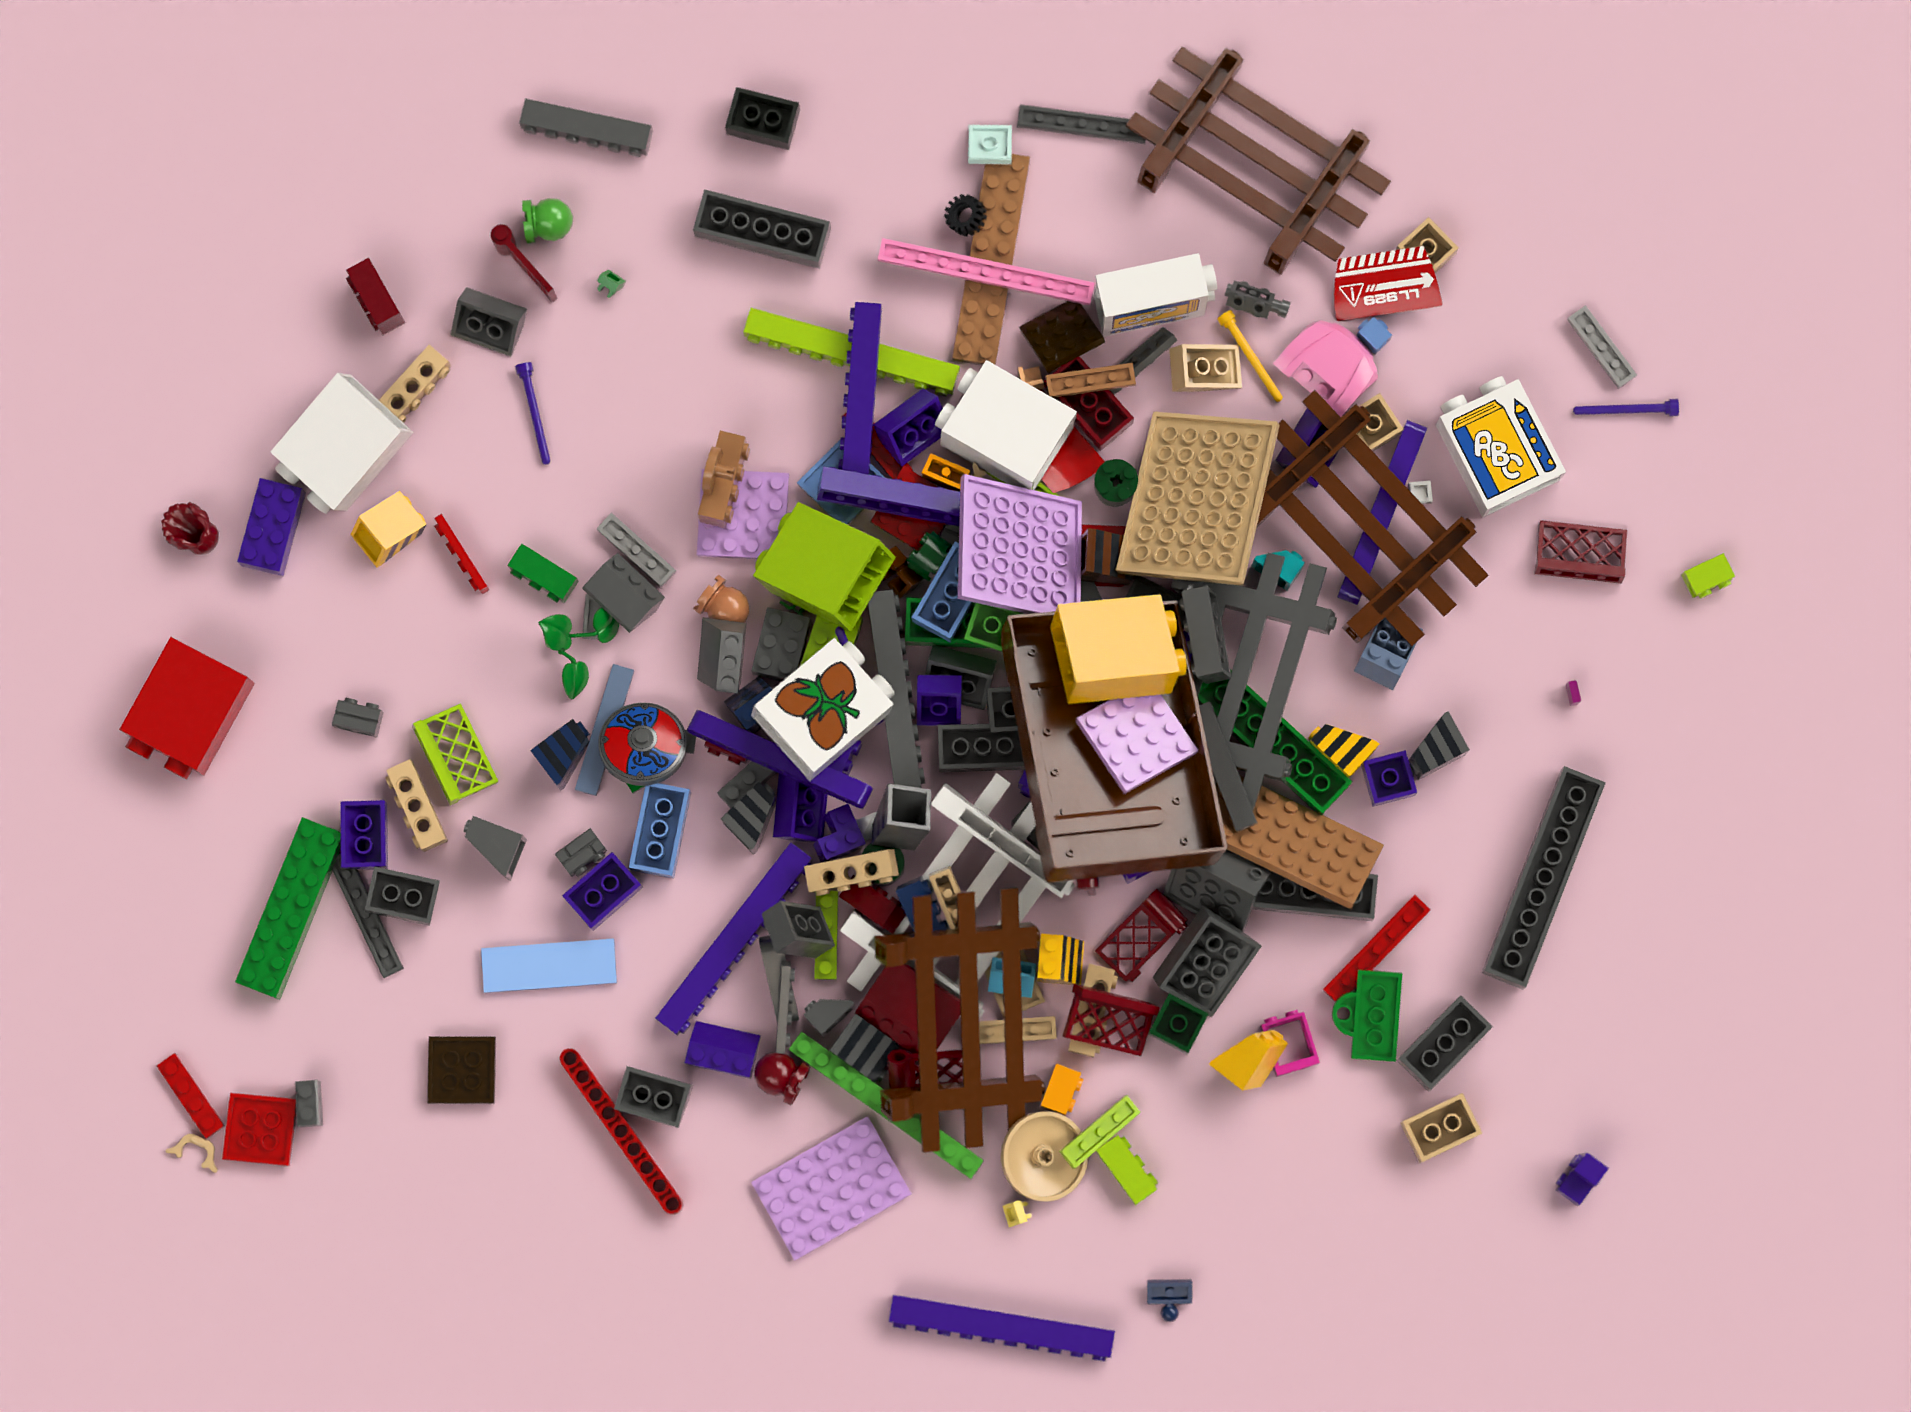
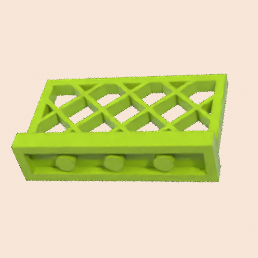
[412,703,498,806]

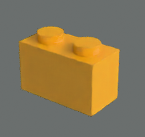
[922,453,971,491]
[1041,1064,1084,1116]

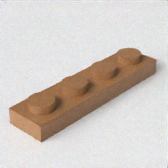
[1046,363,1136,398]

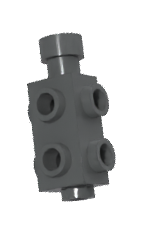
[1224,280,1291,319]

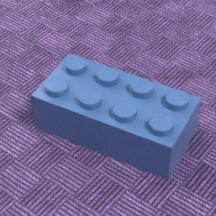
[912,541,973,643]
[629,783,691,878]

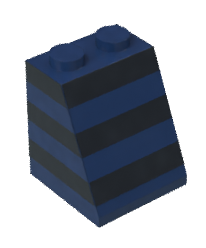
[724,676,773,734]
[530,719,590,791]

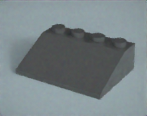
[1153,906,1262,1017]

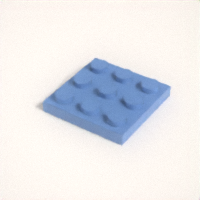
[797,440,885,525]

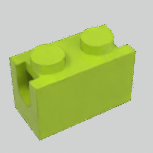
[1681,553,1735,599]

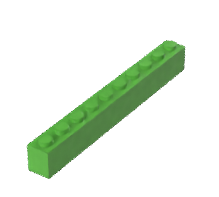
[789,1031,984,1179]

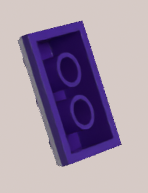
[873,389,943,466]
[1275,408,1339,488]
[773,773,827,843]
[340,800,388,870]
[685,1021,761,1079]

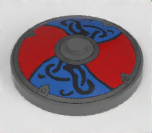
[598,702,687,786]

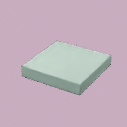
[968,125,1012,164]

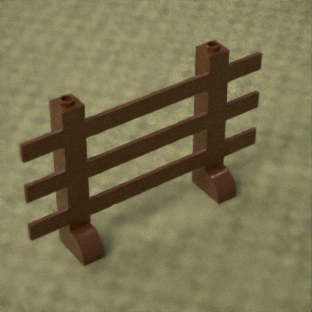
[1126,47,1391,275]
[1257,390,1489,646]
[875,887,1045,1153]

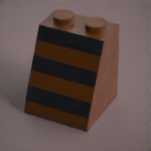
[1081,528,1136,586]

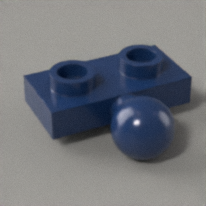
[1147,1279,1192,1322]

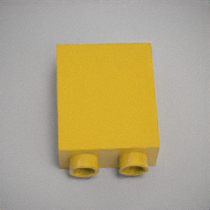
[1050,594,1186,704]

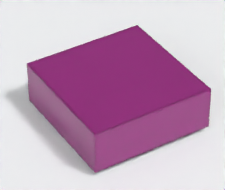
[1565,680,1581,706]

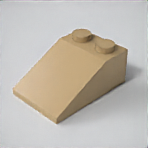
[1169,344,1242,392]

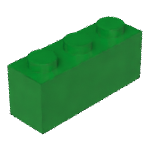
[508,543,579,603]

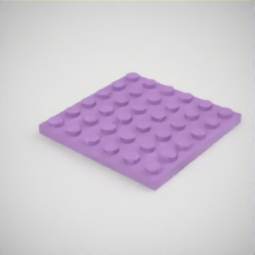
[958,474,1082,614]

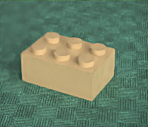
[1400,1093,1482,1163]

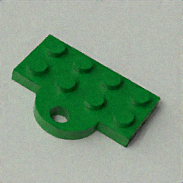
[1332,969,1403,1062]

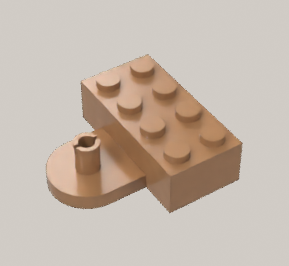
[698,430,750,529]

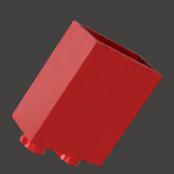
[119,637,255,780]

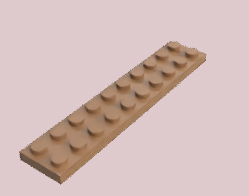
[952,154,1030,365]

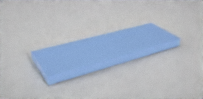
[481,939,617,993]

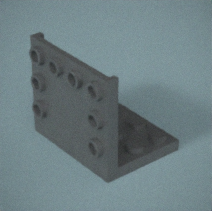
[1163,849,1273,932]

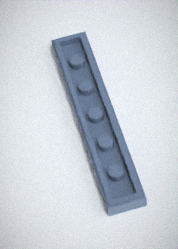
[575,664,634,796]

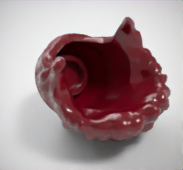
[161,502,219,555]

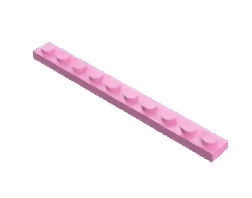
[878,238,1095,305]

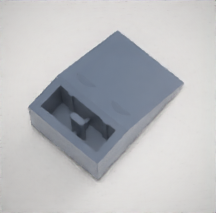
[1354,618,1423,690]

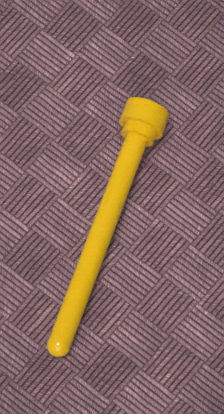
[1217,310,1283,402]

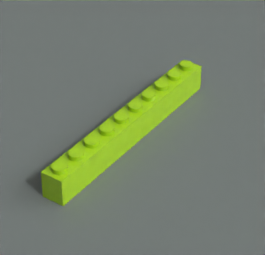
[743,308,960,396]

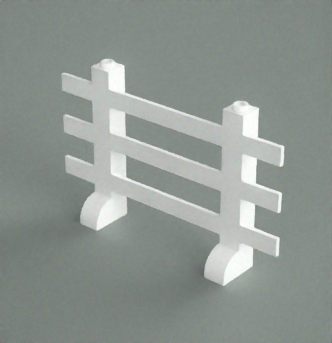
[840,773,1075,1018]

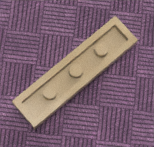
[979,1016,1057,1044]

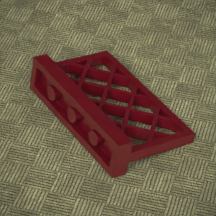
[1535,520,1627,584]
[1062,984,1160,1056]

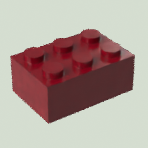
[346,257,405,335]

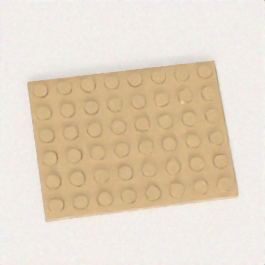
[1116,412,1280,586]

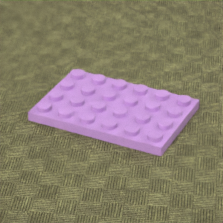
[751,1116,911,1260]

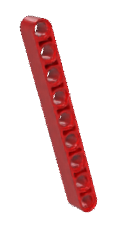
[560,1048,683,1215]

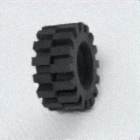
[944,194,987,236]

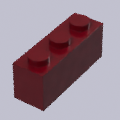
[838,875,906,934]

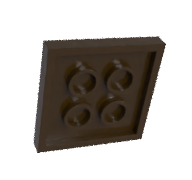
[1019,301,1105,373]
[427,1036,496,1104]

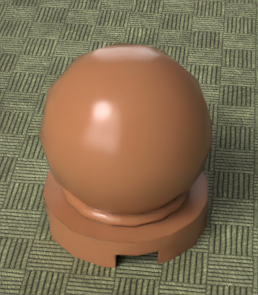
[693,575,749,623]

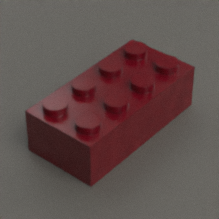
[1044,356,1134,451]

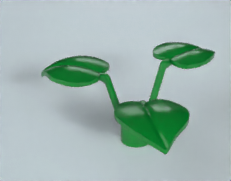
[538,607,619,700]

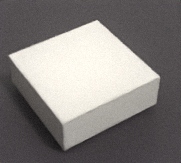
[1408,481,1433,504]

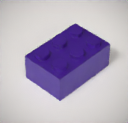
[562,852,643,931]

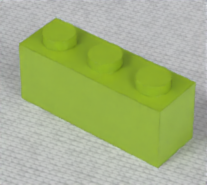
[1096,1135,1158,1206]

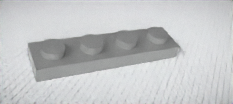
[1567,305,1637,389]
[597,513,676,588]

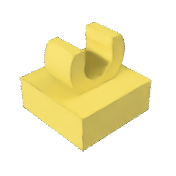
[1002,1200,1032,1227]

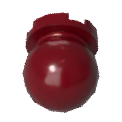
[754,1052,811,1105]

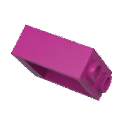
[1260,1009,1320,1077]

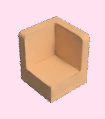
[1018,366,1044,390]

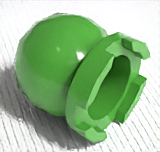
[522,198,573,244]

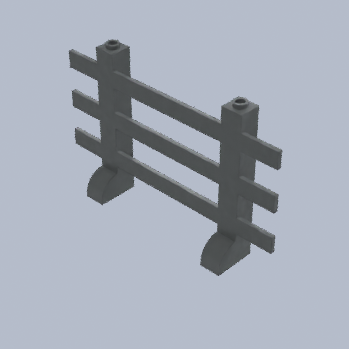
[1171,553,1337,811]

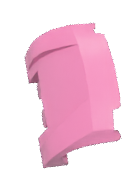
[1273,320,1378,417]

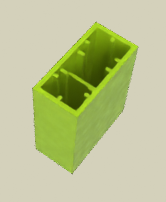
[753,502,896,632]

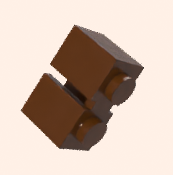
[883,546,924,599]

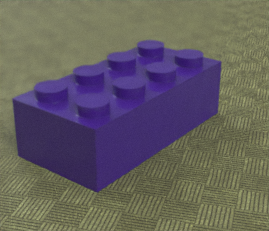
[237,478,306,576]

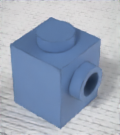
[1357,317,1392,354]

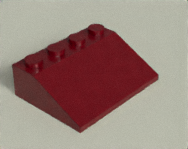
[854,963,960,1053]

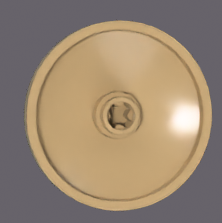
[1001,1111,1088,1201]

